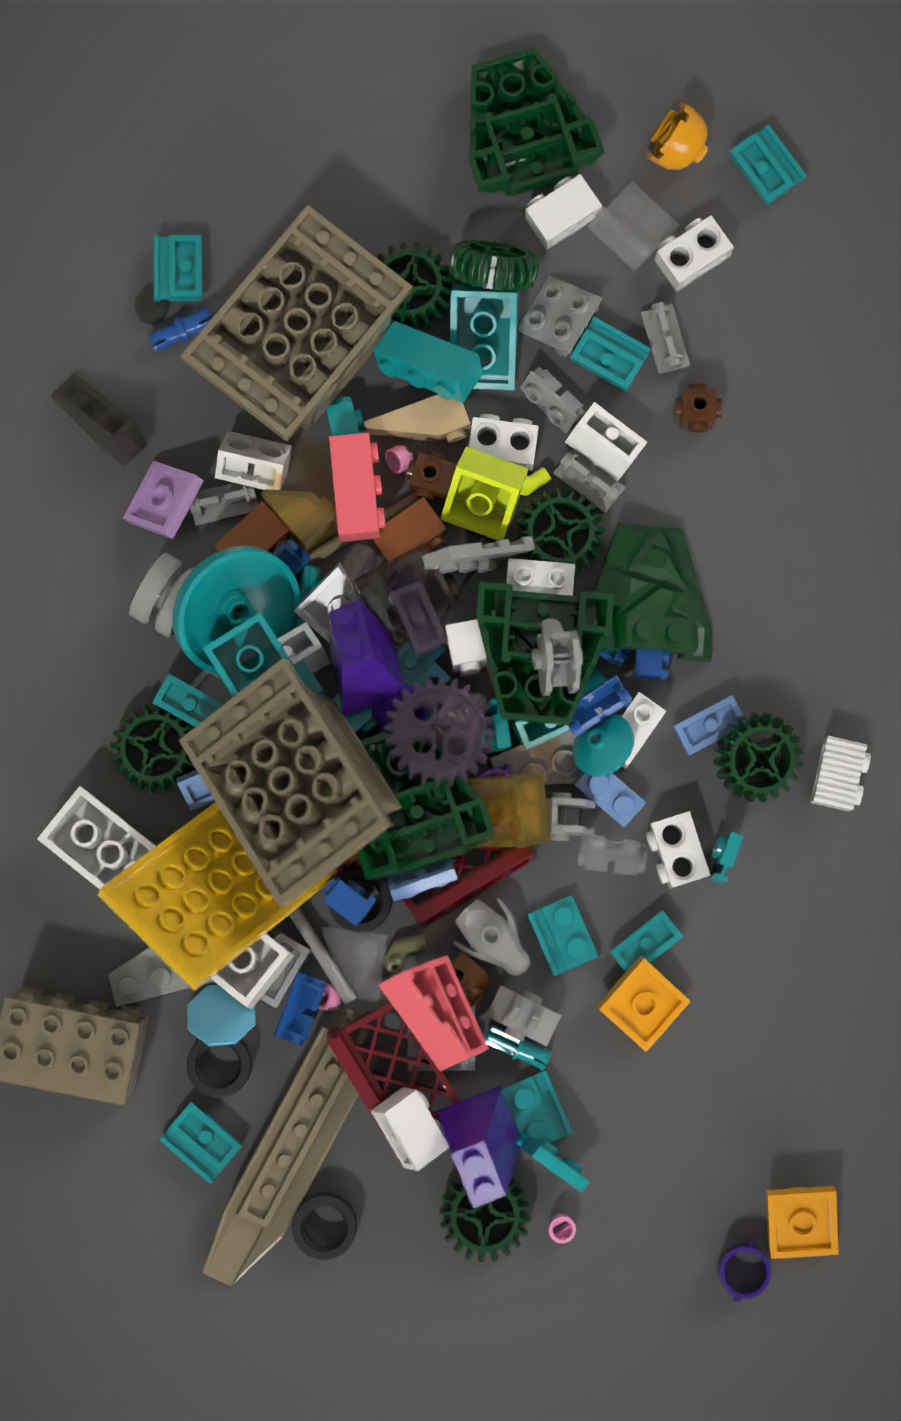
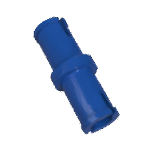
[148,306,213,353]

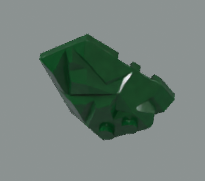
[468,47,604,196]
[593,522,712,662]
[476,581,614,726]
[357,719,496,880]

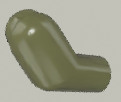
[383,934,427,974]

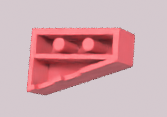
[329,433,386,542]
[378,955,489,1071]

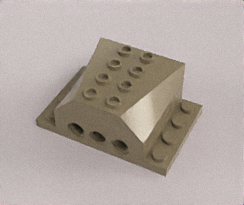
[181,204,413,442]
[179,658,402,907]

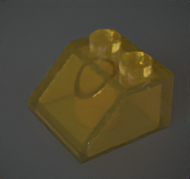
[261,489,338,553]
[467,773,550,847]

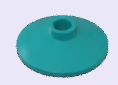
[573,713,634,777]

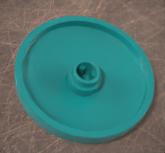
[172,546,301,675]

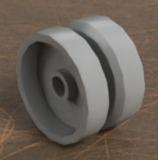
[129,553,194,640]

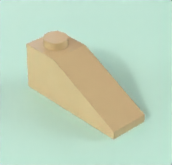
[364,395,471,443]

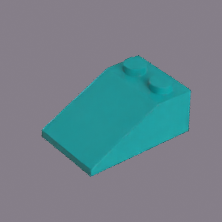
[450,283,519,390]
[203,612,308,697]

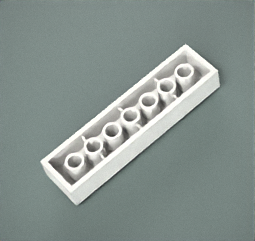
[37,786,294,1009]

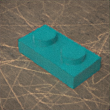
[152,674,224,727]
[609,910,683,972]

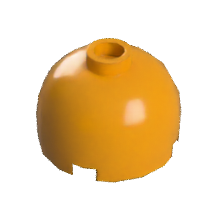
[646,102,708,170]

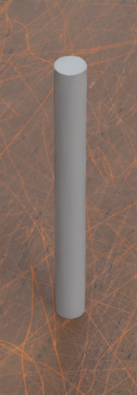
[289,907,357,1006]

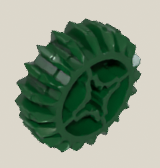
[450,239,539,292]
[377,242,453,330]
[516,488,606,575]
[110,705,196,794]
[713,712,804,802]
[439,1177,531,1262]

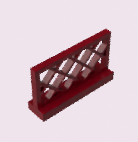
[403,789,536,929]
[327,1001,461,1155]

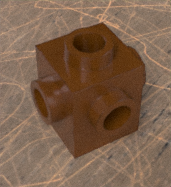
[674,383,722,433]
[405,451,457,501]
[451,951,490,1007]

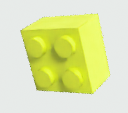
[440,446,529,540]

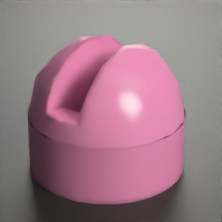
[385,445,414,474]
[318,983,343,1011]
[547,1213,576,1243]

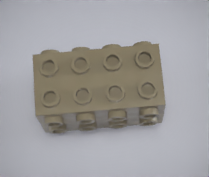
[0,986,149,1105]

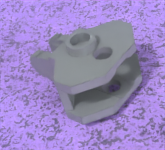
[532,618,583,696]
[515,793,595,841]
[486,986,561,1046]

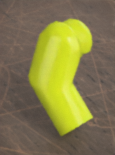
[520,467,552,496]

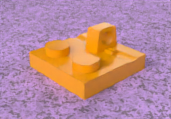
[595,956,691,1052]
[766,1186,838,1259]

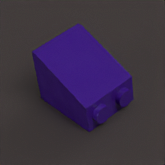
[329,599,406,716]
[437,1086,521,1208]

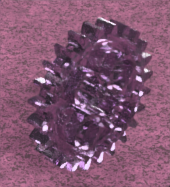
[384,676,495,788]

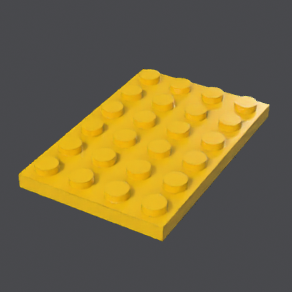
[98,802,338,991]

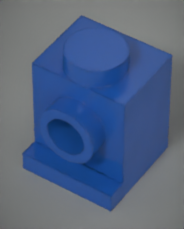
[633,650,670,681]
[323,876,377,927]

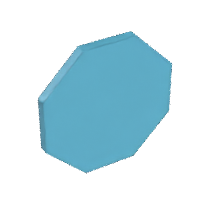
[187,985,256,1046]

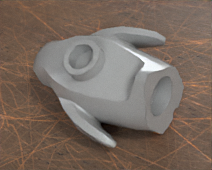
[453,898,531,976]

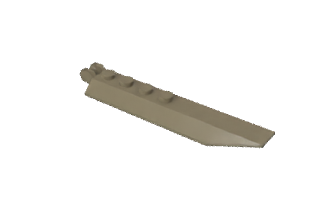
[202,1008,379,1286]

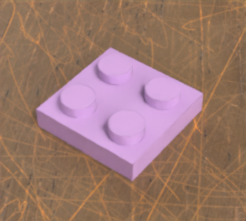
[123,461,204,539]

